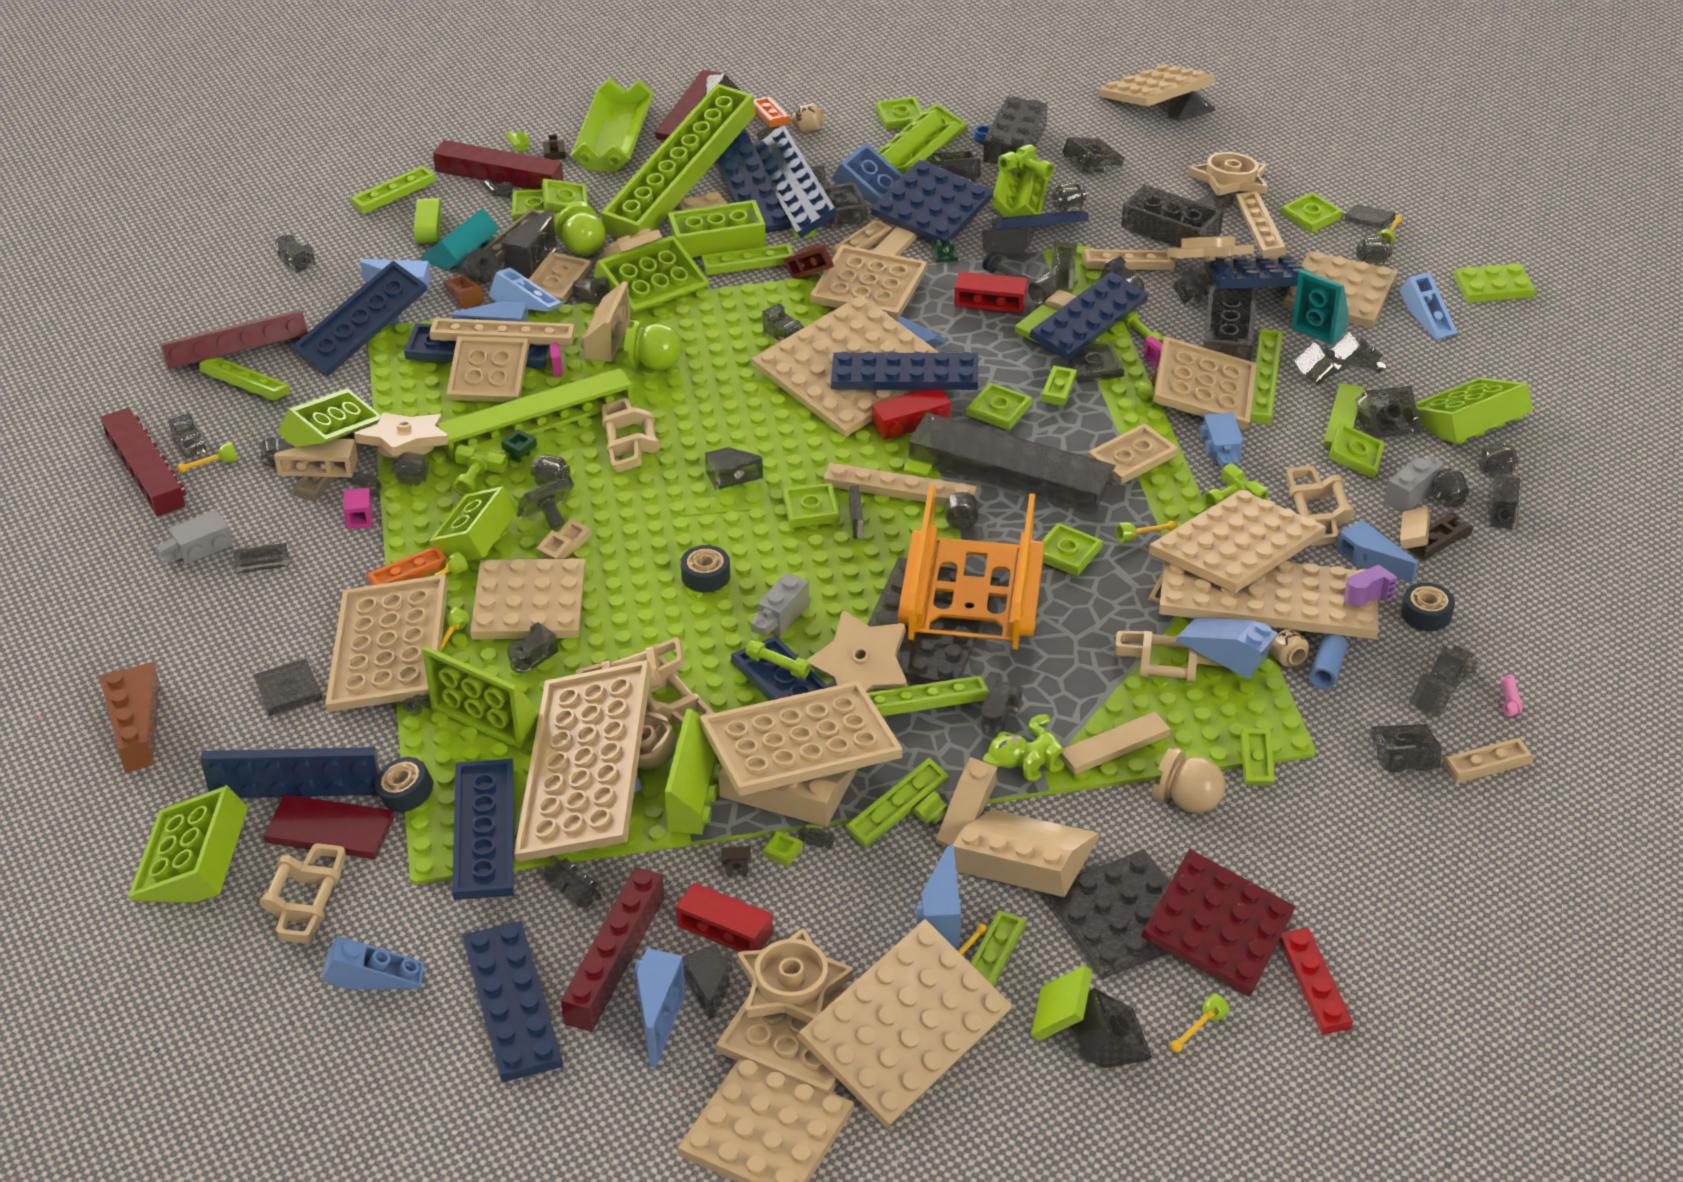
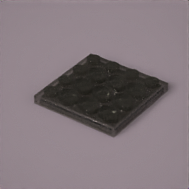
[1041,849,1170,980]

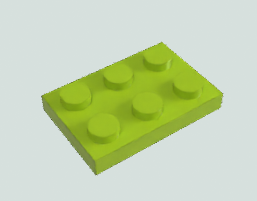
[1454,263,1536,303]

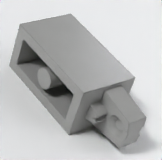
[1384,456,1444,513]
[156,510,233,565]
[751,573,809,636]

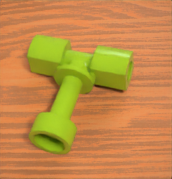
[998,144,1055,180]
[453,444,508,496]
[1203,463,1269,509]

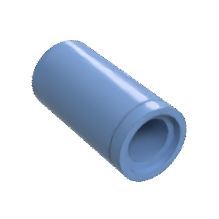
[1309,634,1348,689]

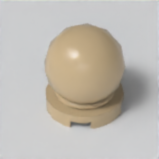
[1152,746,1226,814]

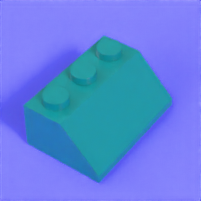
[420,208,499,271]

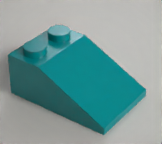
[1291,269,1349,345]

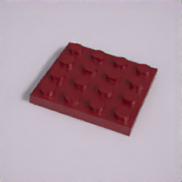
[1140,848,1296,997]

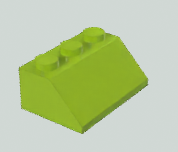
[429,486,519,561]

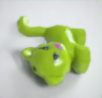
[982,714,1065,781]

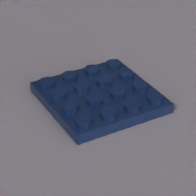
[871,159,994,246]
[1204,256,1308,289]

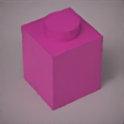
[343,488,373,529]

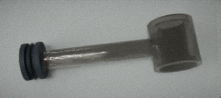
[982,253,1060,304]

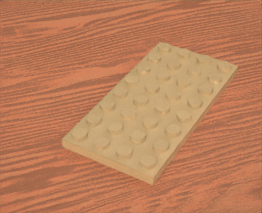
[1159,561,1378,639]
[514,660,652,862]

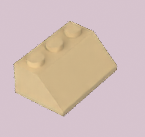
[581,282,631,362]

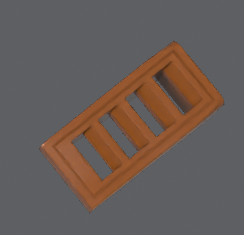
[443,275,484,309]

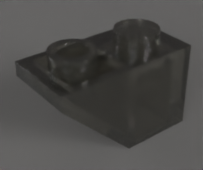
[1488,476,1520,529]

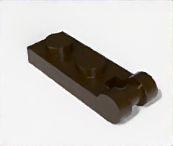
[1407,513,1473,561]

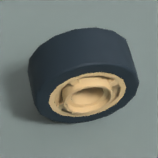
[681,545,731,593]
[1401,582,1455,631]
[375,757,434,812]

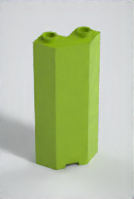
[570,77,655,172]

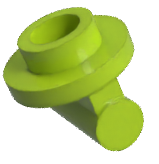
[505,131,530,153]
[913,791,947,825]

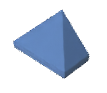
[898,316,947,346]

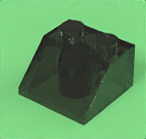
[1355,386,1421,439]
[1070,988,1152,1069]

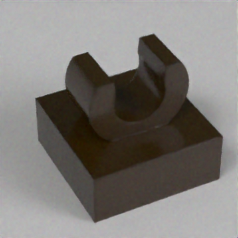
[543,134,566,160]
[721,846,751,877]

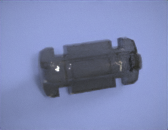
[757,126,780,141]
[798,826,835,849]

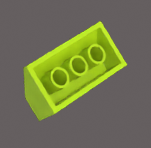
[668,200,766,258]
[277,388,381,447]
[665,709,722,835]

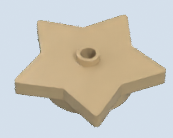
[1188,152,1268,196]
[1168,236,1254,261]
[354,413,449,458]
[807,611,908,693]
[738,928,853,1024]

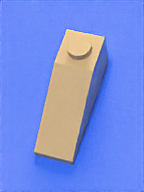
[274,439,358,478]
[935,757,997,847]

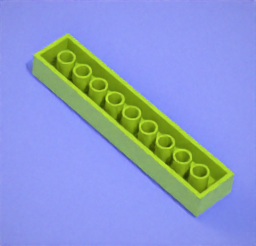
[601,84,756,238]

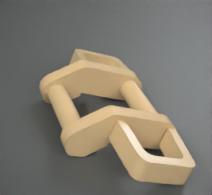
[601,398,660,473]
[1286,466,1355,546]
[1114,631,1223,682]
[576,637,685,688]
[646,655,714,728]
[260,843,346,944]

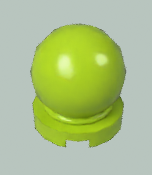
[553,201,606,257]
[624,320,682,370]

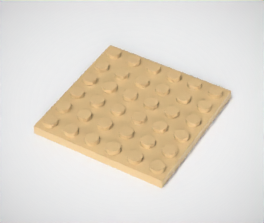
[752,295,939,437]

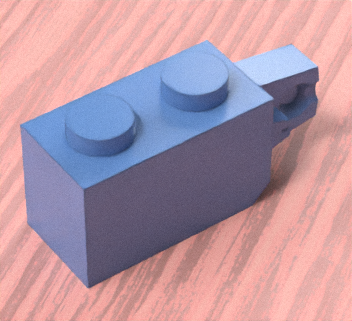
[1199,413,1243,470]

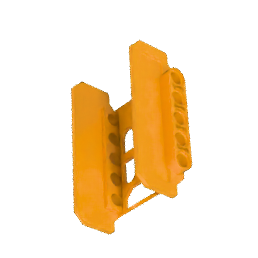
[898,485,1044,650]

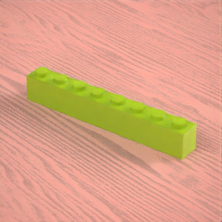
[438,368,633,459]

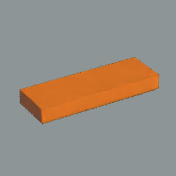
[754,97,790,128]
[366,547,447,586]

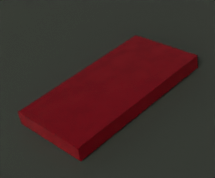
[264,794,394,860]

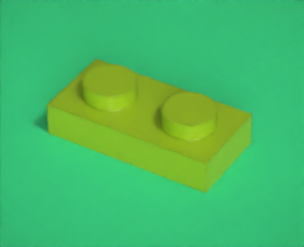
[1041,366,1077,406]
[1240,728,1275,786]

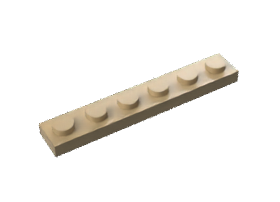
[1236,191,1286,259]
[430,318,576,346]
[823,463,977,510]

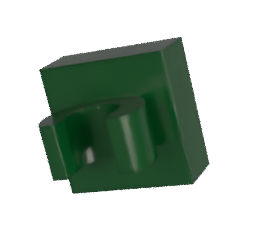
[932,239,958,263]
[501,429,537,463]

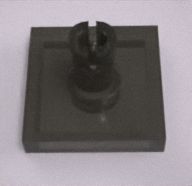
[516,476,574,529]

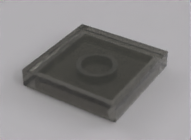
[1067,342,1124,383]
[253,659,323,716]

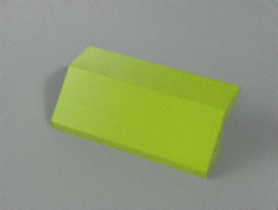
[878,110,961,175]
[991,151,1049,217]

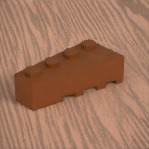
[99,662,160,773]

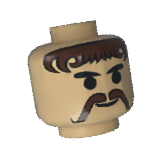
[792,104,824,133]
[1269,628,1309,668]

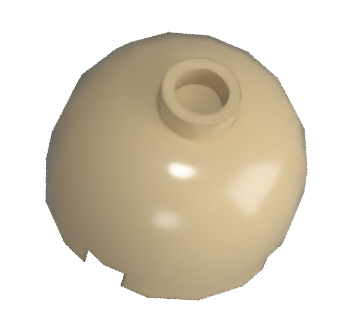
[638,712,676,770]

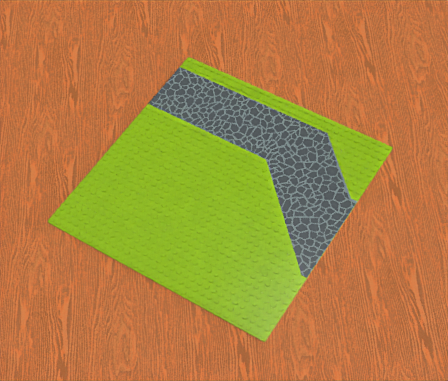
[368,246,1316,885]

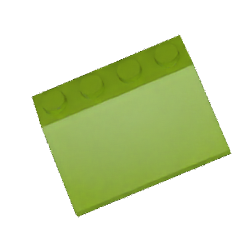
[593,235,710,313]
[1405,377,1533,444]
[422,646,539,749]
[128,786,248,903]

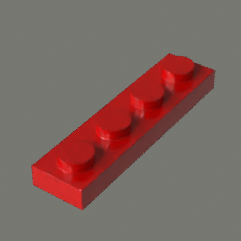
[1279,927,1353,1035]

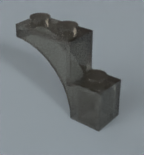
[1294,332,1386,385]
[1409,645,1480,717]

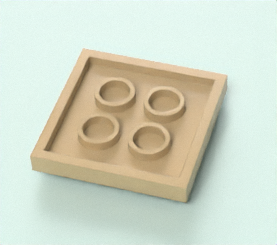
[446,336,530,402]

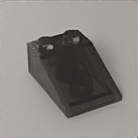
[501,209,557,279]

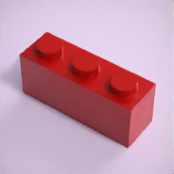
[954,271,1028,313]
[872,390,951,440]
[675,882,773,952]

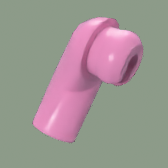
[1501,676,1523,717]

